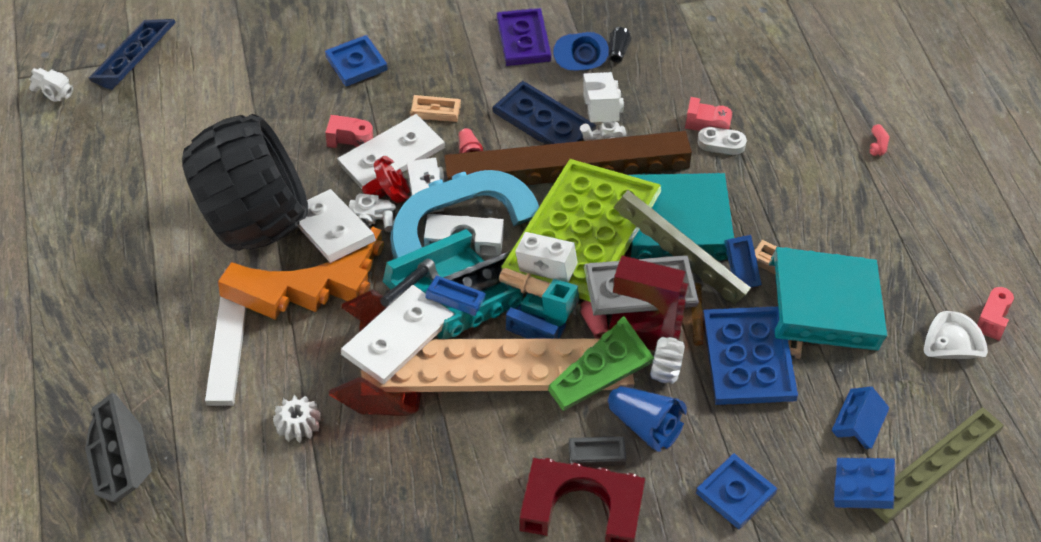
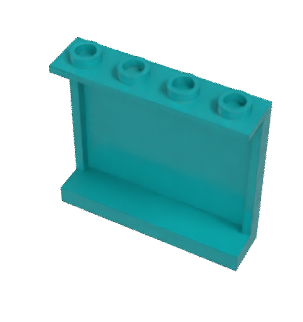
[629,173,734,261]
[382,229,524,339]
[769,247,887,351]

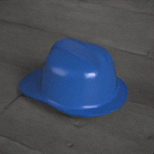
[553,32,609,71]

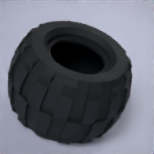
[182,114,308,251]

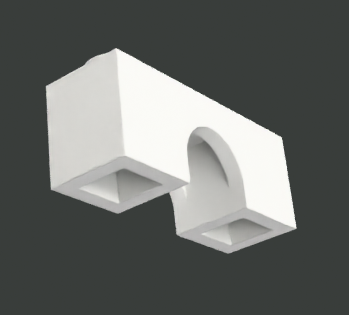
[583,72,624,122]
[424,214,504,258]

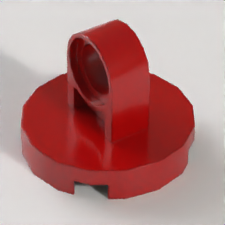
[362,156,410,203]

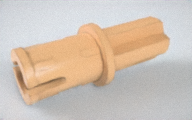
[499,268,551,298]

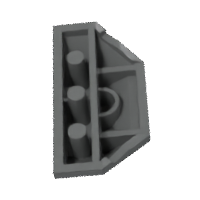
[85,393,152,503]

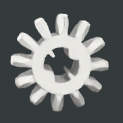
[650,337,685,384]
[273,395,321,443]

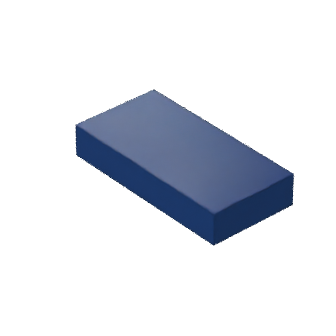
[724,235,762,287]
[425,275,486,316]

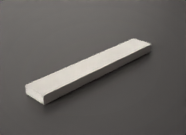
[205,269,247,406]

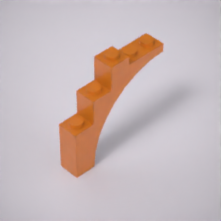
[218,227,384,320]

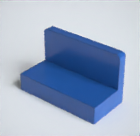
[506,305,566,339]
[831,386,889,449]

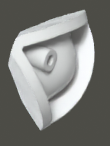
[924,311,988,359]

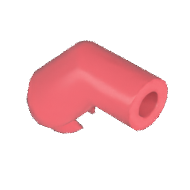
[870,124,890,156]

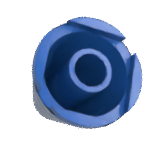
[608,386,687,452]

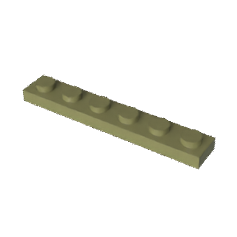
[613,190,751,305]
[871,407,1004,524]

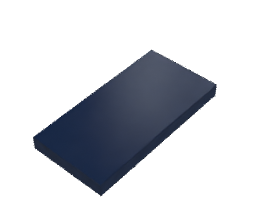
[492,80,596,145]

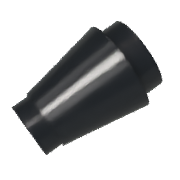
[609,27,632,63]

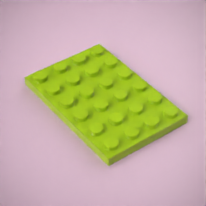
[501,159,661,302]

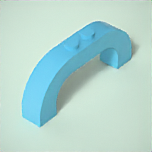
[390,170,539,259]

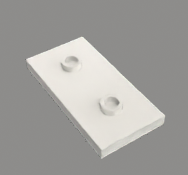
[337,114,445,189]
[298,189,376,263]
[341,285,454,385]

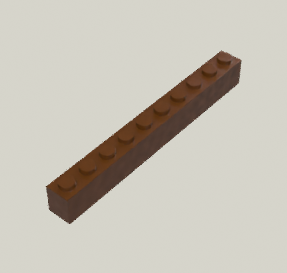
[444,131,692,185]

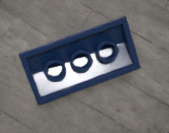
[89,19,176,90]

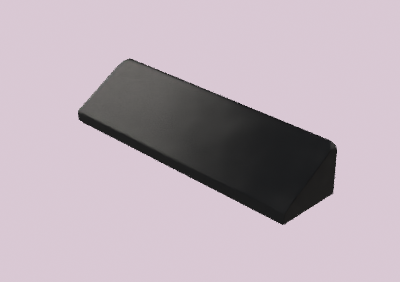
[443,250,512,291]

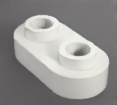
[697,127,746,155]

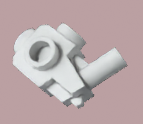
[29,68,73,101]
[580,121,627,141]
[349,194,396,232]

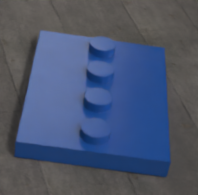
[703,306,798,405]

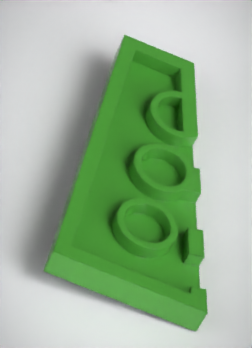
[548,316,654,411]

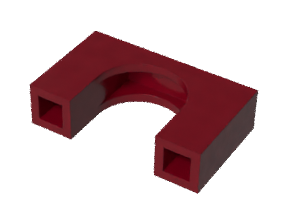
[609,255,689,351]
[519,458,645,542]

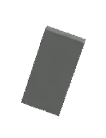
[568,437,626,467]

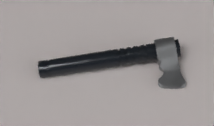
[380,259,439,307]

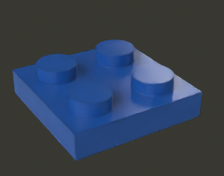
[325,35,388,86]
[696,453,777,530]
[834,458,895,509]

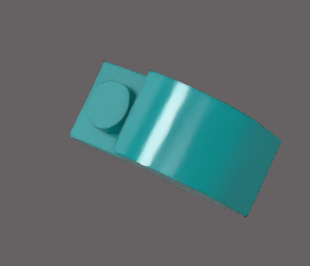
[521,279,579,327]

